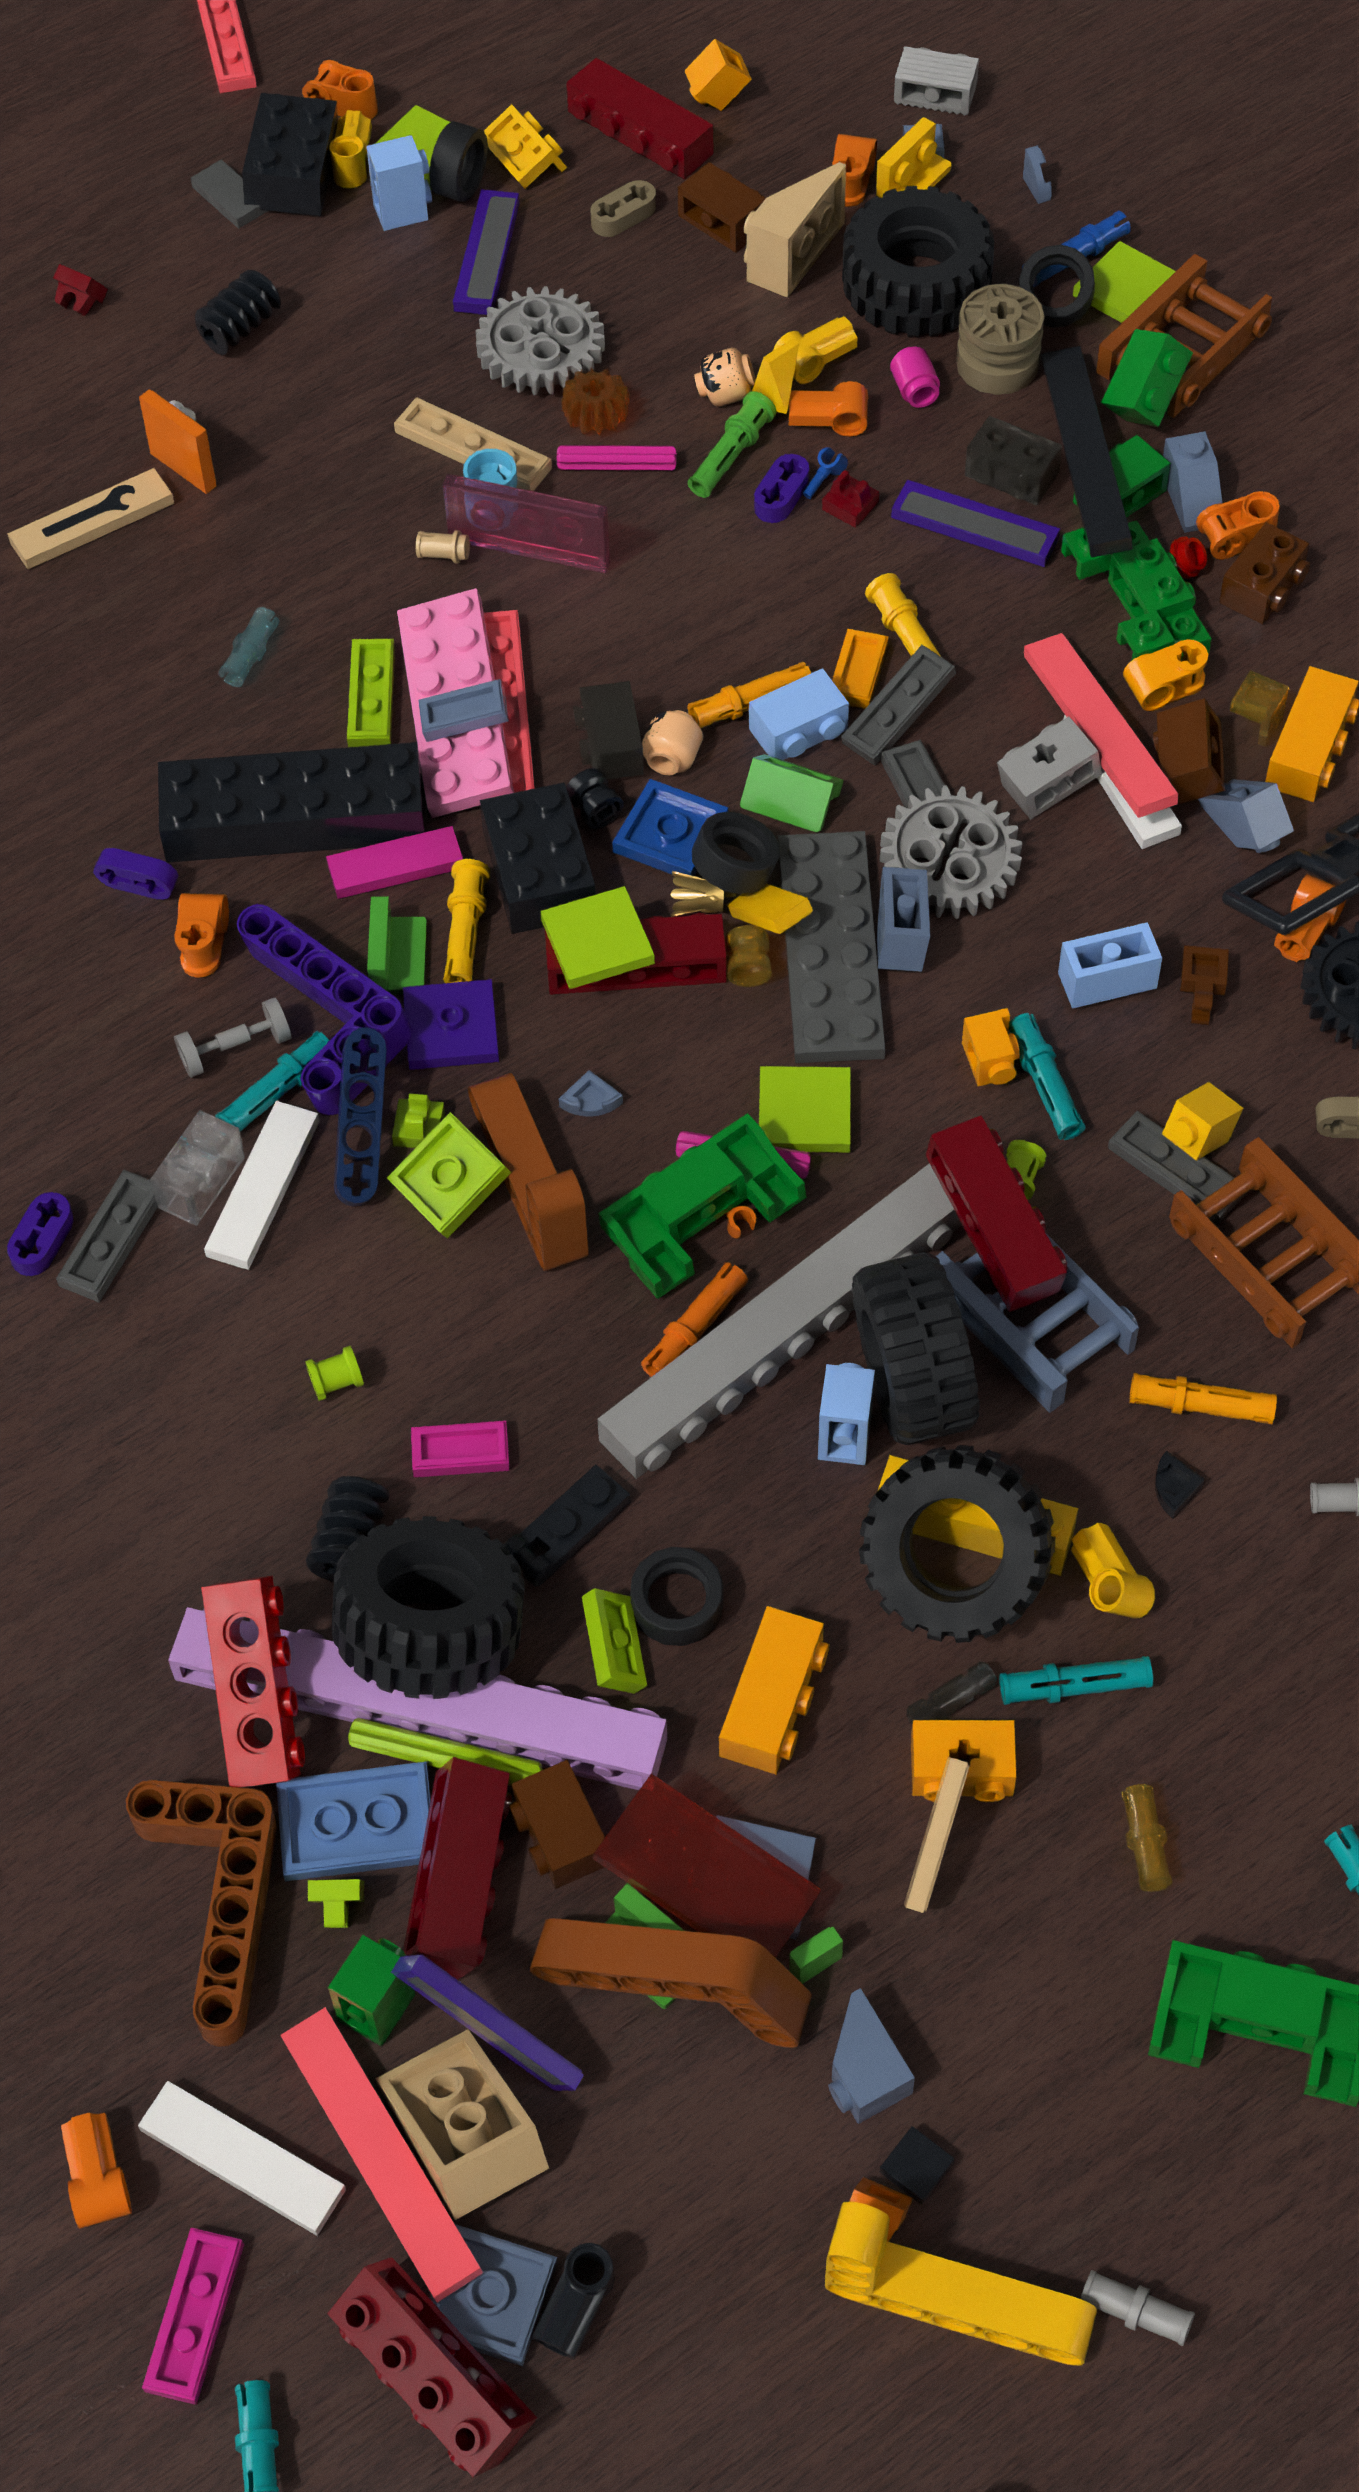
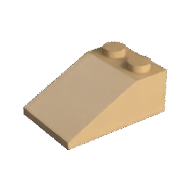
[744,162,846,298]
[375,2029,549,2220]

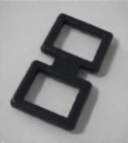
[1222,813,1359,935]

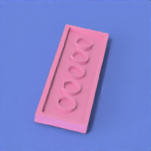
[397,588,514,818]

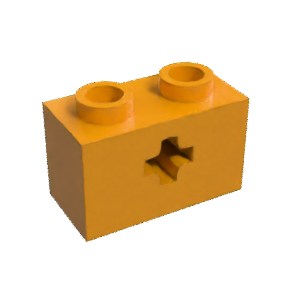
[911,1720,1016,1802]

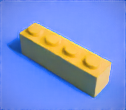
[878,1455,1078,1576]

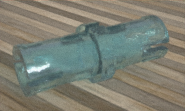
[219,607,280,687]

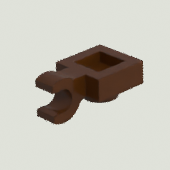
[1180,945,1229,1025]

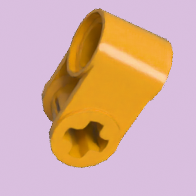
[1123,639,1208,711]

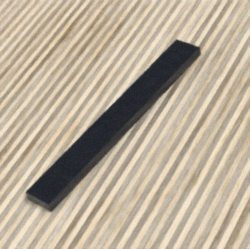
[1041,346,1133,557]

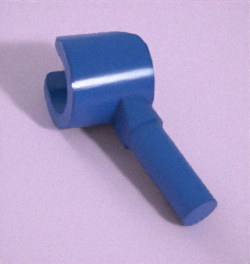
[803,447,848,499]

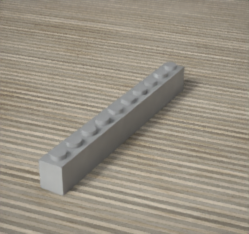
[597,1163,962,1479]

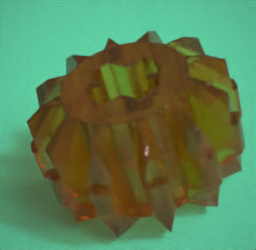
[561,367,630,436]

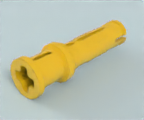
[865,573,941,657]
[443,859,491,983]

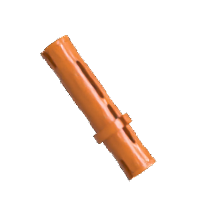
[641,1262,748,1377]

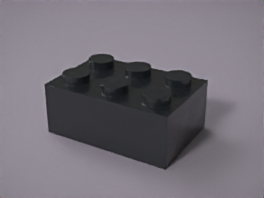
[242,93,338,216]
[480,782,596,934]

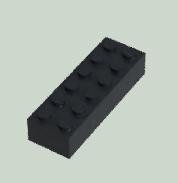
[158,742,425,863]

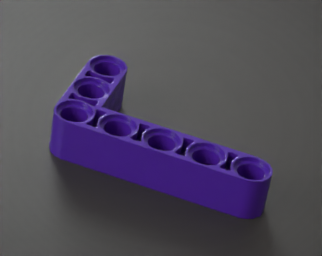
[237,904,412,1115]

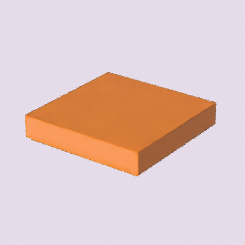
[139,389,216,494]

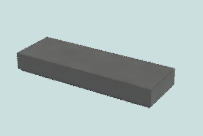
[841,645,956,766]
[1108,1111,1246,1225]
[56,1170,166,1303]

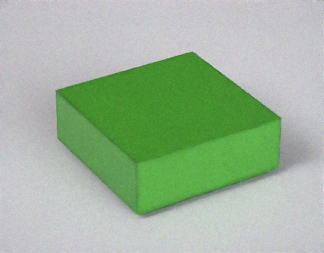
[789,1927,843,1984]

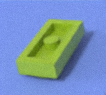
[582,1588,647,1694]

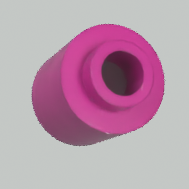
[890,347,940,408]

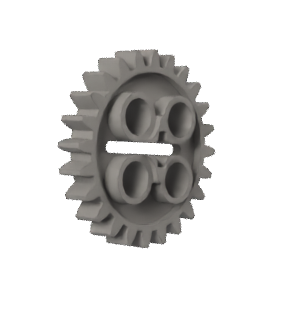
[476,286,605,395]
[879,785,1022,919]

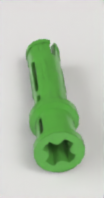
[687,391,777,498]

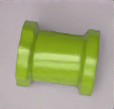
[1006,1140,1046,1200]
[305,1345,364,1401]

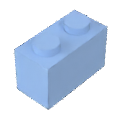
[366,135,432,231]
[749,668,849,760]
[1058,922,1162,1009]
[818,1363,875,1465]

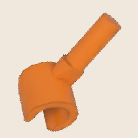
[725,1206,756,1238]

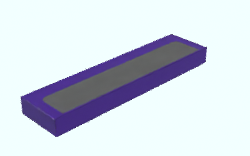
[453,189,520,315]
[891,480,1060,567]
[391,1954,584,2091]

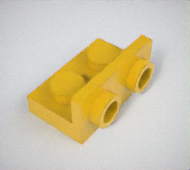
[484,104,567,189]
[876,117,951,198]

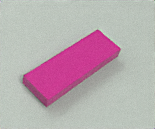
[326,826,463,899]
[142,2228,244,2405]

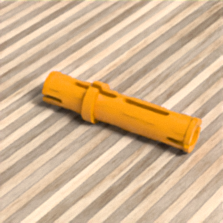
[687,662,811,728]
[1129,1373,1277,1425]

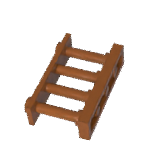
[1096,254,1272,418]
[1169,1137,1359,1348]

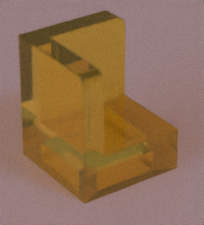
[1230,670,1289,747]

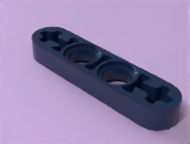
[334,1027,386,1207]

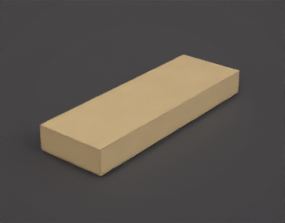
[904,1757,969,1913]

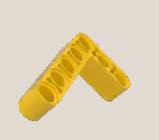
[825,2201,1097,2366]

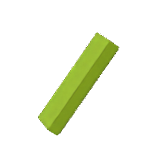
[347,639,395,747]

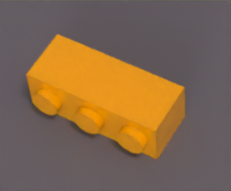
[1265,666,1359,803]
[719,1606,830,1775]

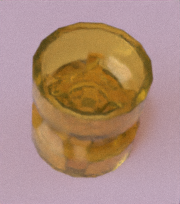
[725,925,772,987]

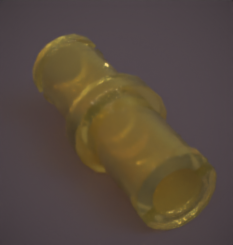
[1121,1784,1172,1892]

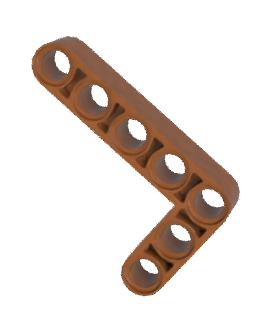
[468,1073,589,1271]
[126,1780,277,2047]
[530,1918,812,2048]

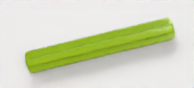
[348,1718,543,1786]

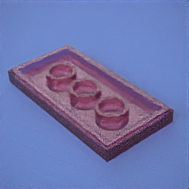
[443,474,610,574]

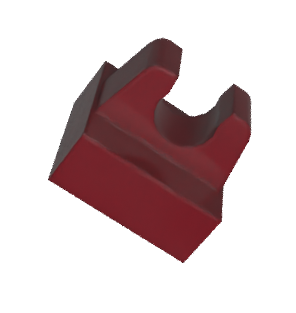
[53,264,108,316]
[822,470,879,528]

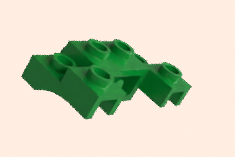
[1061,520,1212,660]
[598,1113,807,1299]
[1148,1940,1359,2107]

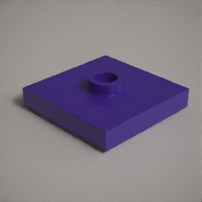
[403,979,499,1070]

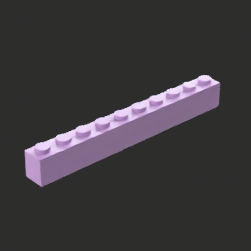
[168,1607,667,1793]

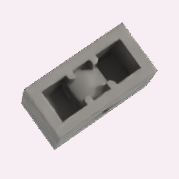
[997,716,1102,820]

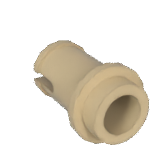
[416,530,470,564]

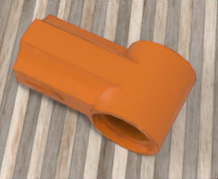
[789,381,868,437]
[1274,874,1346,962]
[61,2113,132,2229]

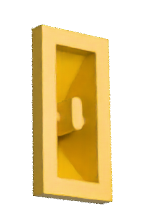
[752,337,799,414]

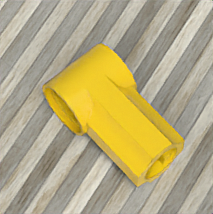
[329,110,372,188]
[773,316,858,384]
[1071,1523,1155,1619]

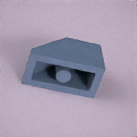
[1163,431,1222,533]
[1198,779,1294,853]
[877,867,930,972]
[828,1988,915,2124]

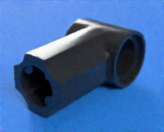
[532,2243,615,2360]

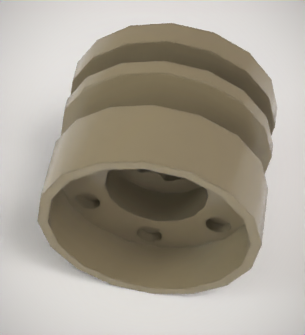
[956,284,1044,395]

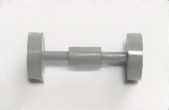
[174,997,292,1078]

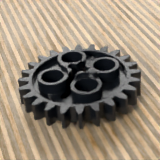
[1300,921,1359,1050]

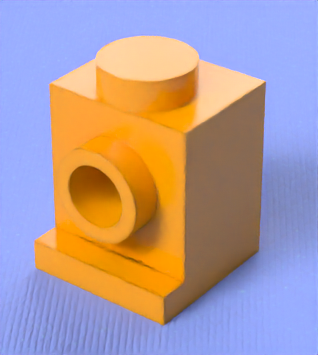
[962,1008,1020,1087]

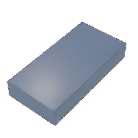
[418,679,509,742]

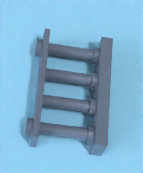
[936,1234,1139,1413]

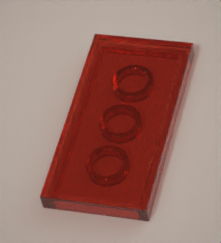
[592,1773,822,1958]

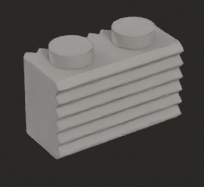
[894,46,979,116]

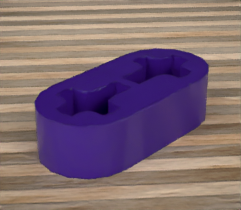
[754,454,809,523]
[93,848,179,900]
[7,1192,74,1276]

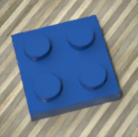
[612,779,728,876]

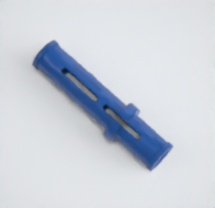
[1022,211,1131,287]

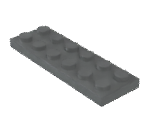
[778,831,885,1063]

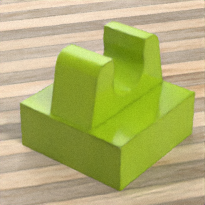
[392,1093,445,1148]
[308,1879,364,1928]

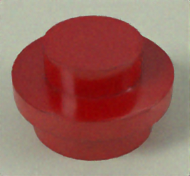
[1170,537,1207,579]

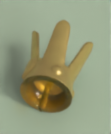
[671,871,736,917]

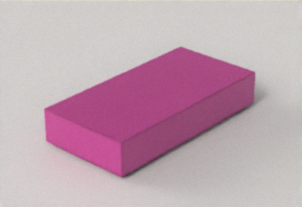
[411,1421,510,1478]

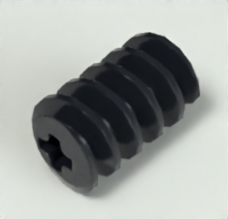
[195,270,281,356]
[306,1476,390,1582]

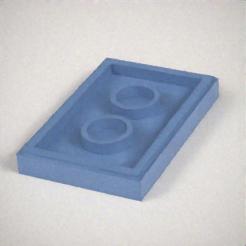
[276,1762,431,1882]

